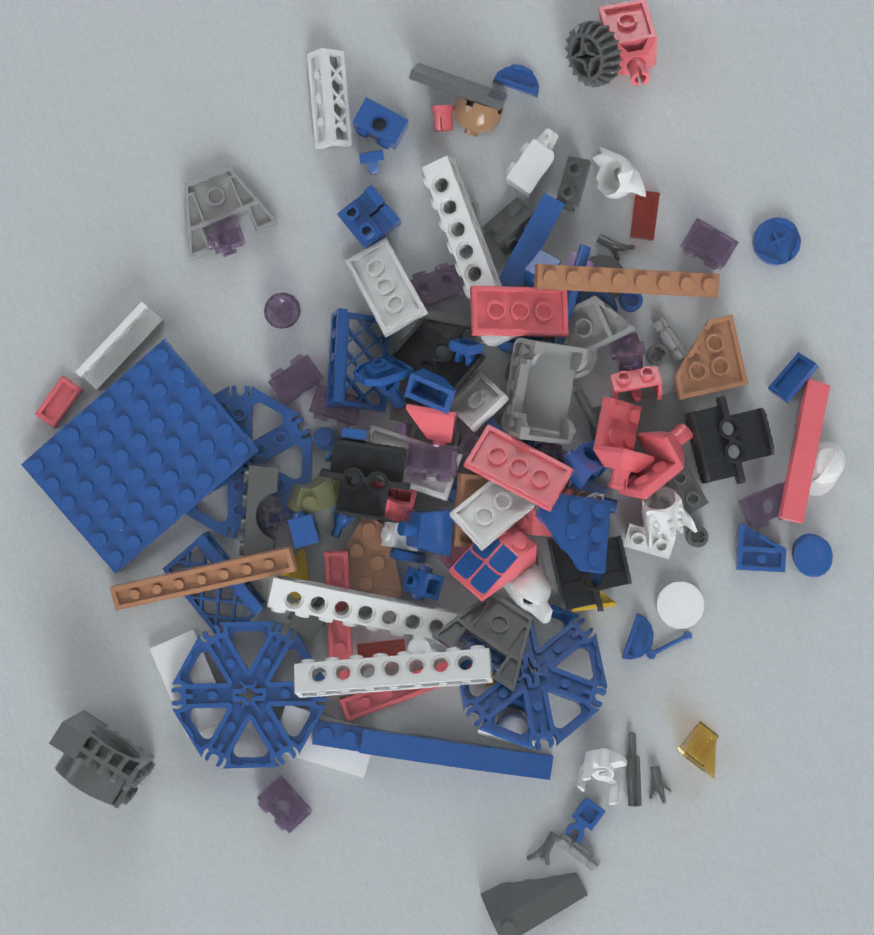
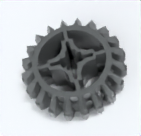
[565,20,623,87]

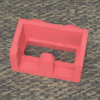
[610,366,662,402]

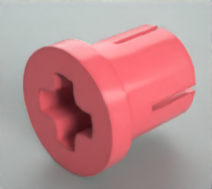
[431,105,455,132]

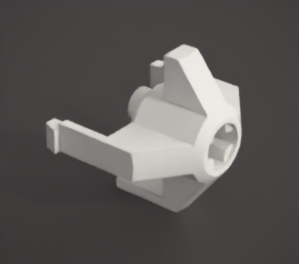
[577,748,627,805]

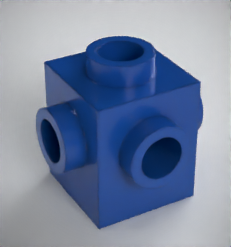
[402,565,444,601]

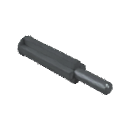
[626,732,642,807]

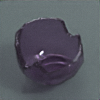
[263,292,301,329]

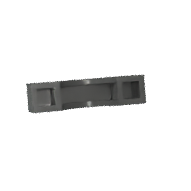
[239,464,280,556]

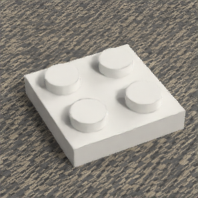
[450,371,509,433]

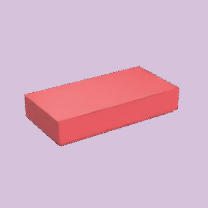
[35,375,83,428]

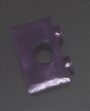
[737,482,785,530]
[257,774,313,834]

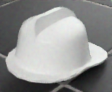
[809,442,845,496]
[477,713,534,746]

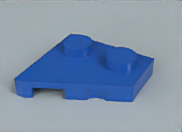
[736,524,786,572]

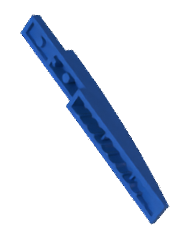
[312,720,554,780]

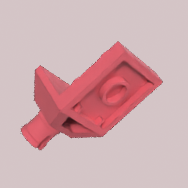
[599,0,657,86]
[593,397,655,491]
[616,423,693,500]

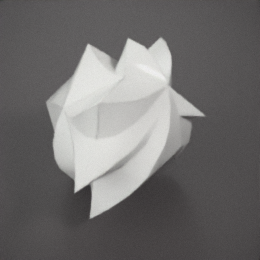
[592,146,646,199]

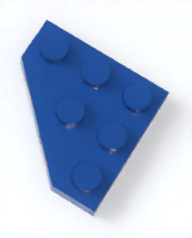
[536,494,611,574]

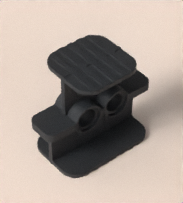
[392,318,486,394]
[685,396,775,484]
[320,437,411,520]
[547,535,632,612]

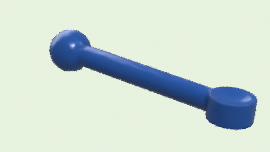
[646,631,692,659]

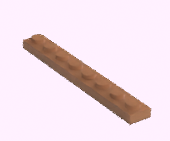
[534,264,720,298]
[109,546,298,611]

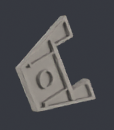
[184,165,279,260]

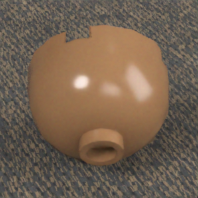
[454,96,504,137]

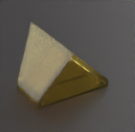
[677,721,719,779]

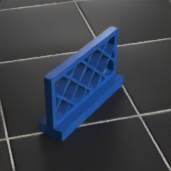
[326,308,390,412]
[162,531,267,634]

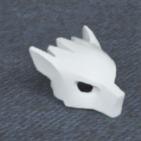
[641,486,697,549]
[503,551,553,624]

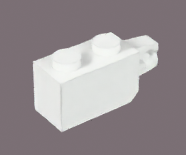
[505,128,559,198]

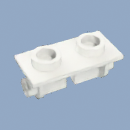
[623,523,676,559]

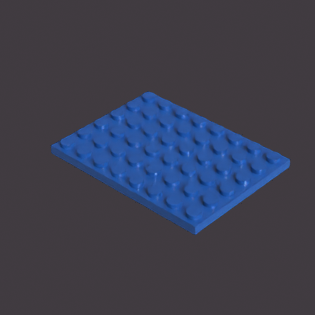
[21,339,260,574]

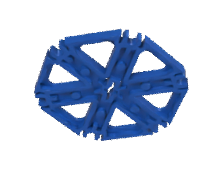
[186,386,312,539]
[458,598,607,750]
[171,621,327,769]

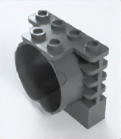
[49,710,156,809]

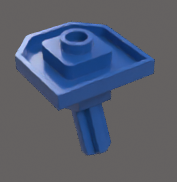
[353,354,414,409]

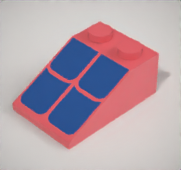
[449,526,537,601]

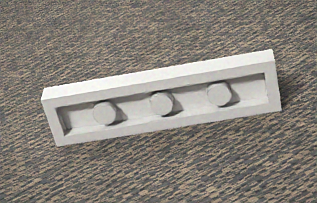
[307,48,352,149]
[75,302,164,390]

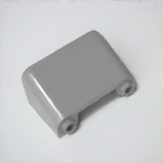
[501,337,588,445]

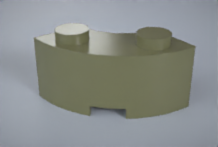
[286,468,352,513]

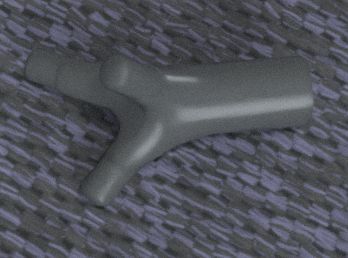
[596,234,635,261]
[649,765,671,804]
[527,831,559,865]

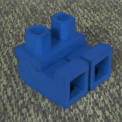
[337,184,401,249]

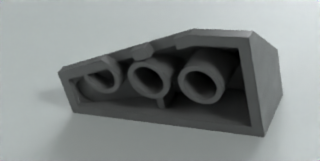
[480,872,588,935]

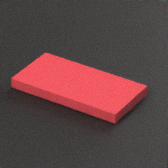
[470,286,569,337]
[464,424,574,512]

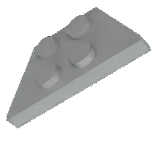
[551,296,636,353]

